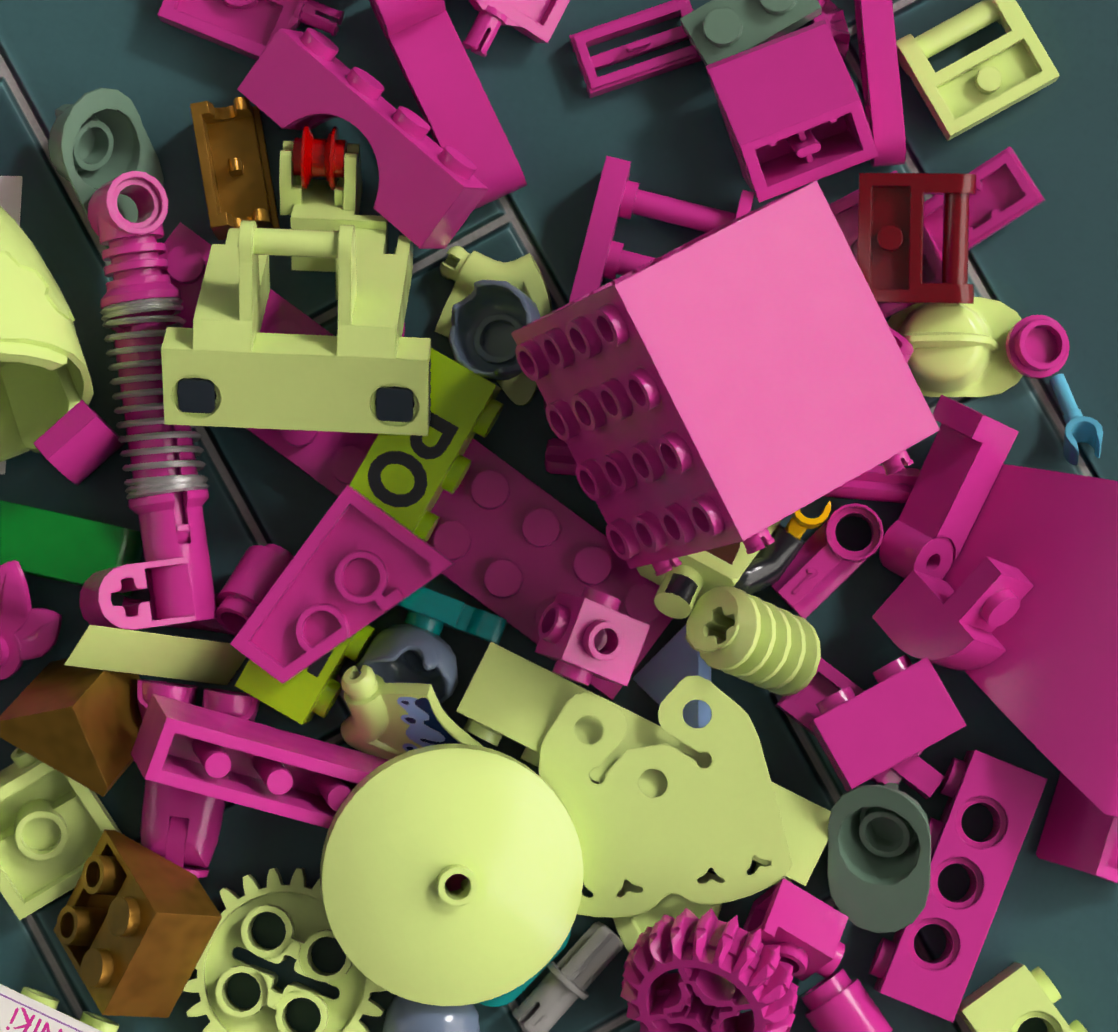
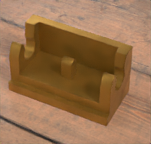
[190,97,280,241]

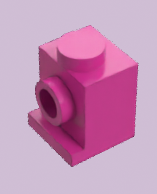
[743,878,848,981]

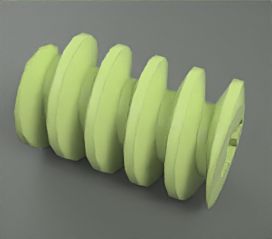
[686,585,821,696]

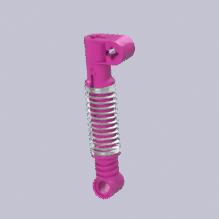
[79,171,218,630]

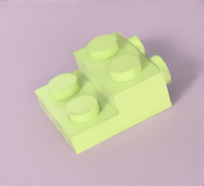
[0,747,122,920]

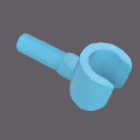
[1049,374,1103,465]

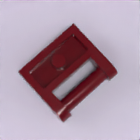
[857,173,976,304]

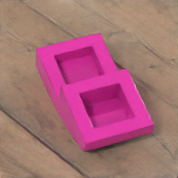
[33,400,125,486]

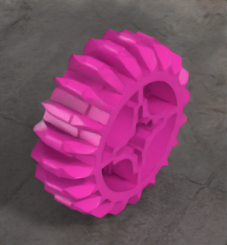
[620,908,799,1032]

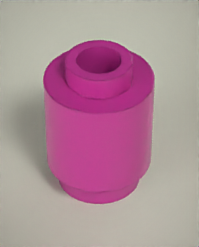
[215,544,294,636]
[800,968,893,1032]

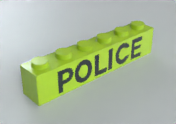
[234,348,504,725]

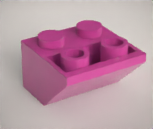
[705,20,878,203]

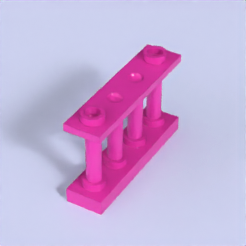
[544,155,755,410]

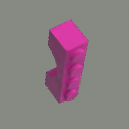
[237,28,489,249]

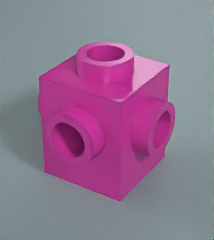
[535,587,651,686]

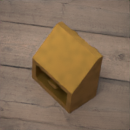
[53,829,222,1018]

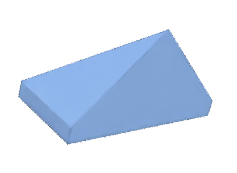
[632,625,711,728]

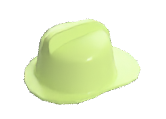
[887,297,1023,398]

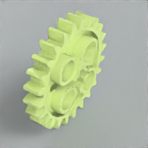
[183,868,387,1032]

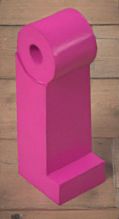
[879,395,1019,580]

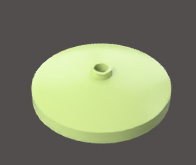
[320,744,583,1006]

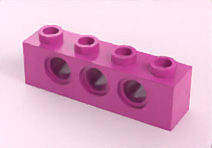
[869,750,1048,1023]

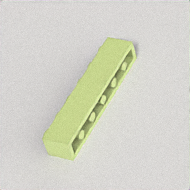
[456,642,831,886]

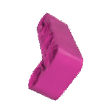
[369,0,527,210]

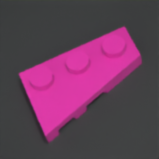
[230,485,455,684]

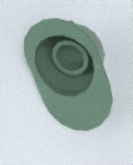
[48,88,164,223]
[828,783,931,933]

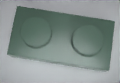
[680,0,822,66]

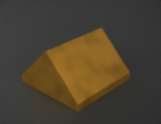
[0,658,142,797]

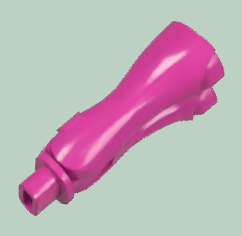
[137,680,260,880]

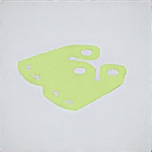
[538,675,793,918]

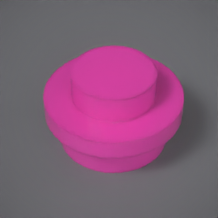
[1006,315,1070,379]

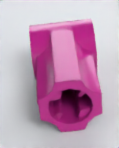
[771,503,884,619]

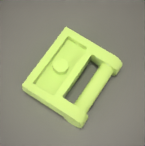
[896,0,1060,141]

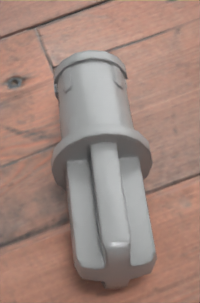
[512,921,623,1032]

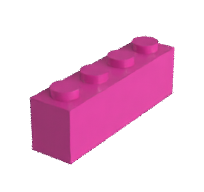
[131,693,388,829]

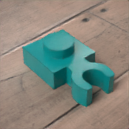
[396,587,507,645]

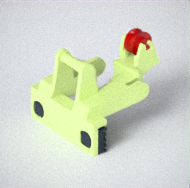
[161,125,431,436]

